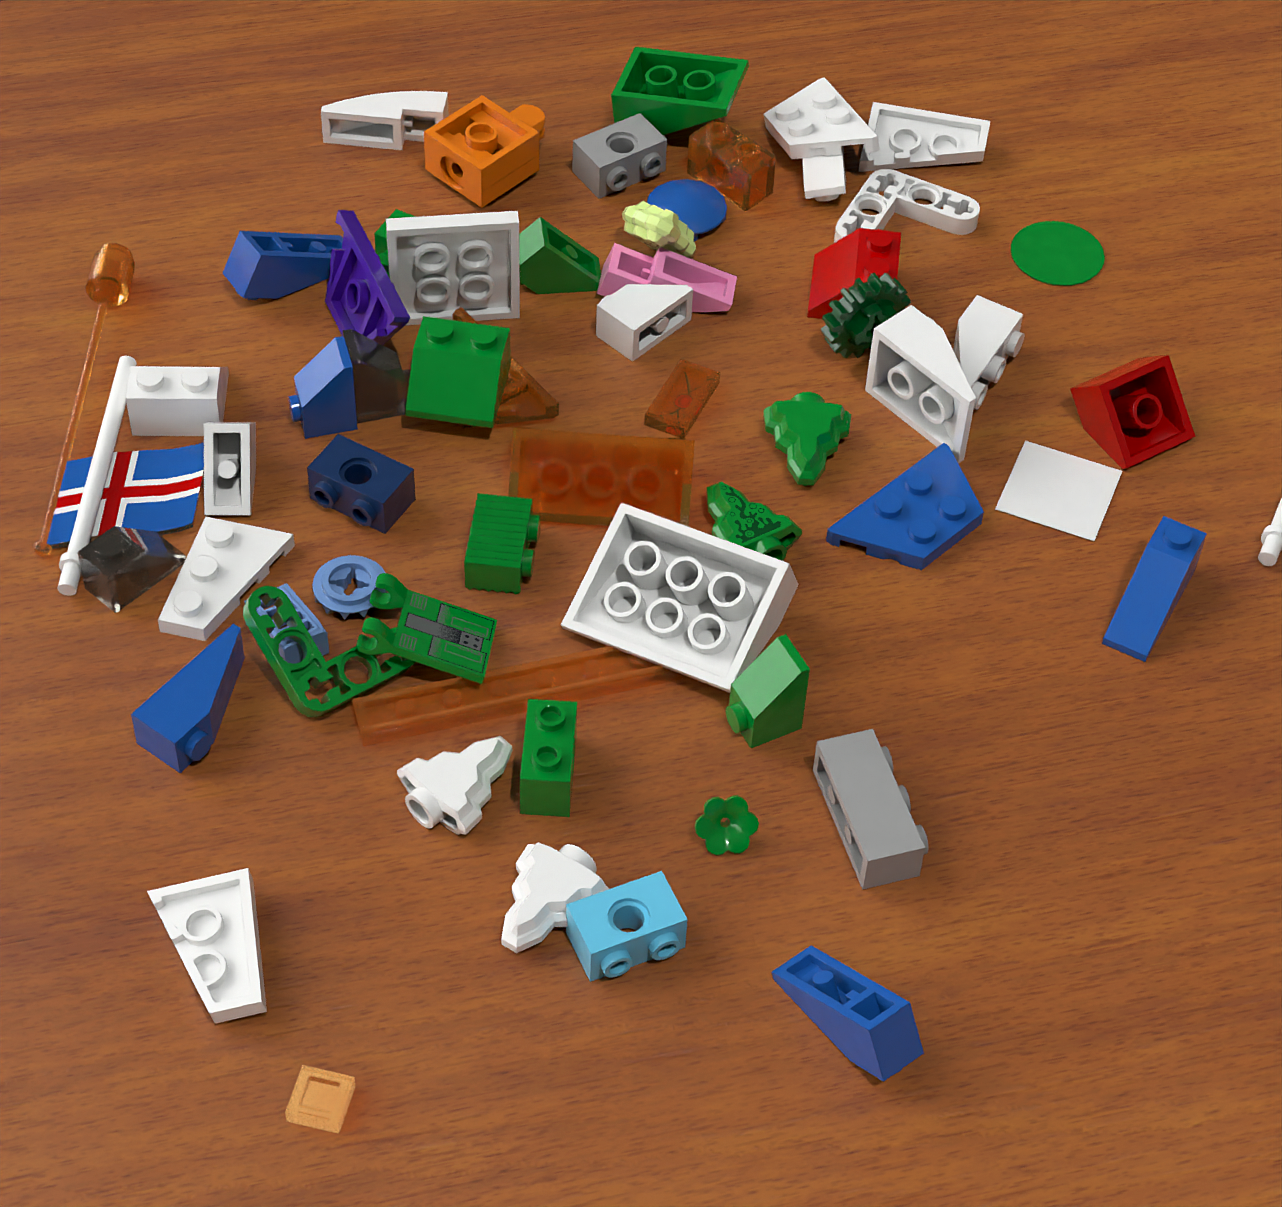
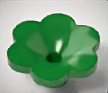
[694,795,759,855]

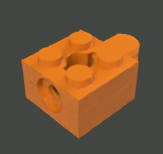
[424,95,545,208]

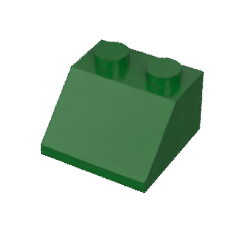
[406,316,511,428]

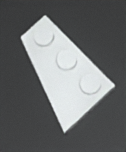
[859,102,990,172]
[158,516,295,641]
[147,868,267,1024]

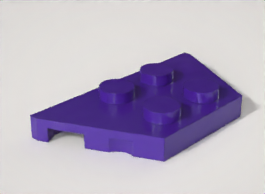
[325,210,410,358]

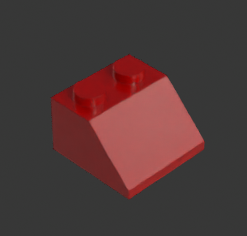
[807,228,901,319]
[1070,354,1196,469]

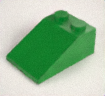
[611,47,749,135]

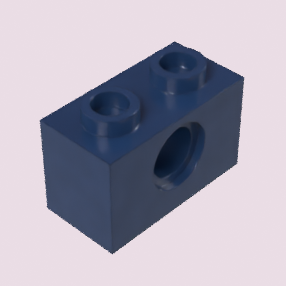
[307,434,416,534]

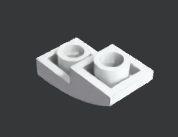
[803,146,846,201]

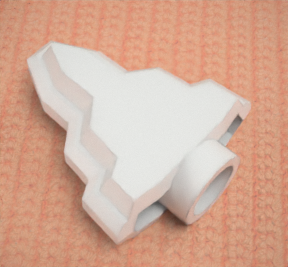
[397,736,513,835]
[501,842,609,953]

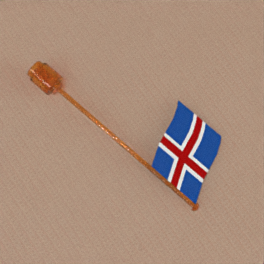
[33,243,204,557]

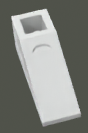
[953,295,1025,410]

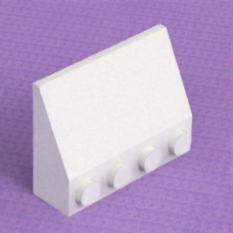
[561,503,799,693]

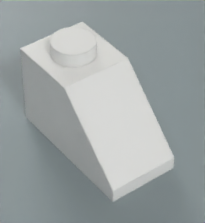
[596,284,693,362]
[204,422,256,515]

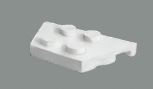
[763,77,879,159]

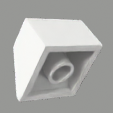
[126,366,229,436]

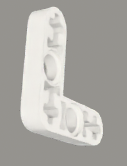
[834,169,980,243]

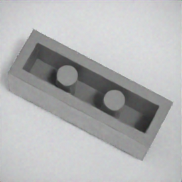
[813,729,929,890]

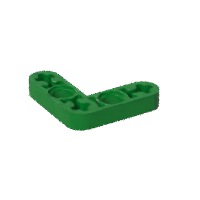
[243,586,415,718]

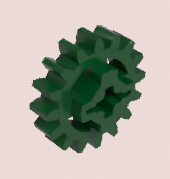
[821,273,911,358]

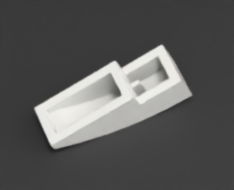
[321,91,449,150]

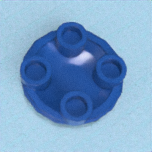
[647,179,727,242]

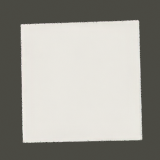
[995,440,1122,541]

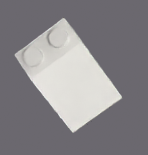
[865,305,976,463]

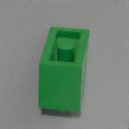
[519,217,601,294]
[725,634,810,749]

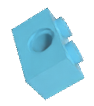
[566,871,688,982]

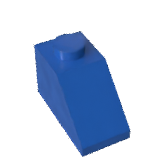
[288,336,358,439]

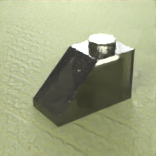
[343,329,410,424]
[77,526,186,613]

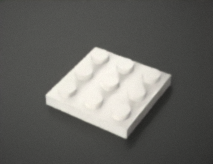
[386,211,520,325]

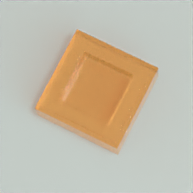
[285,1065,356,1134]

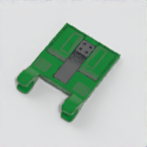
[356,573,497,684]

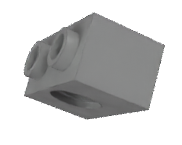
[572,113,667,199]

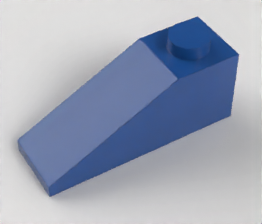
[223,231,343,300]
[1102,516,1207,662]
[131,624,245,773]
[771,945,924,1082]

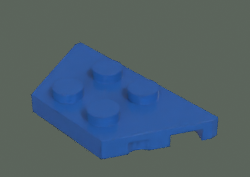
[826,443,984,570]

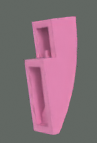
[597,243,737,312]

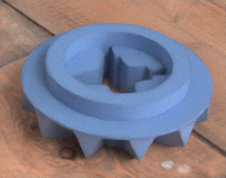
[312,555,388,620]

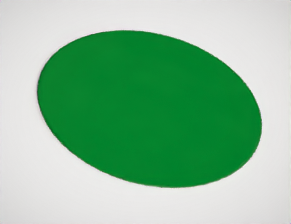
[1011,221,1105,286]

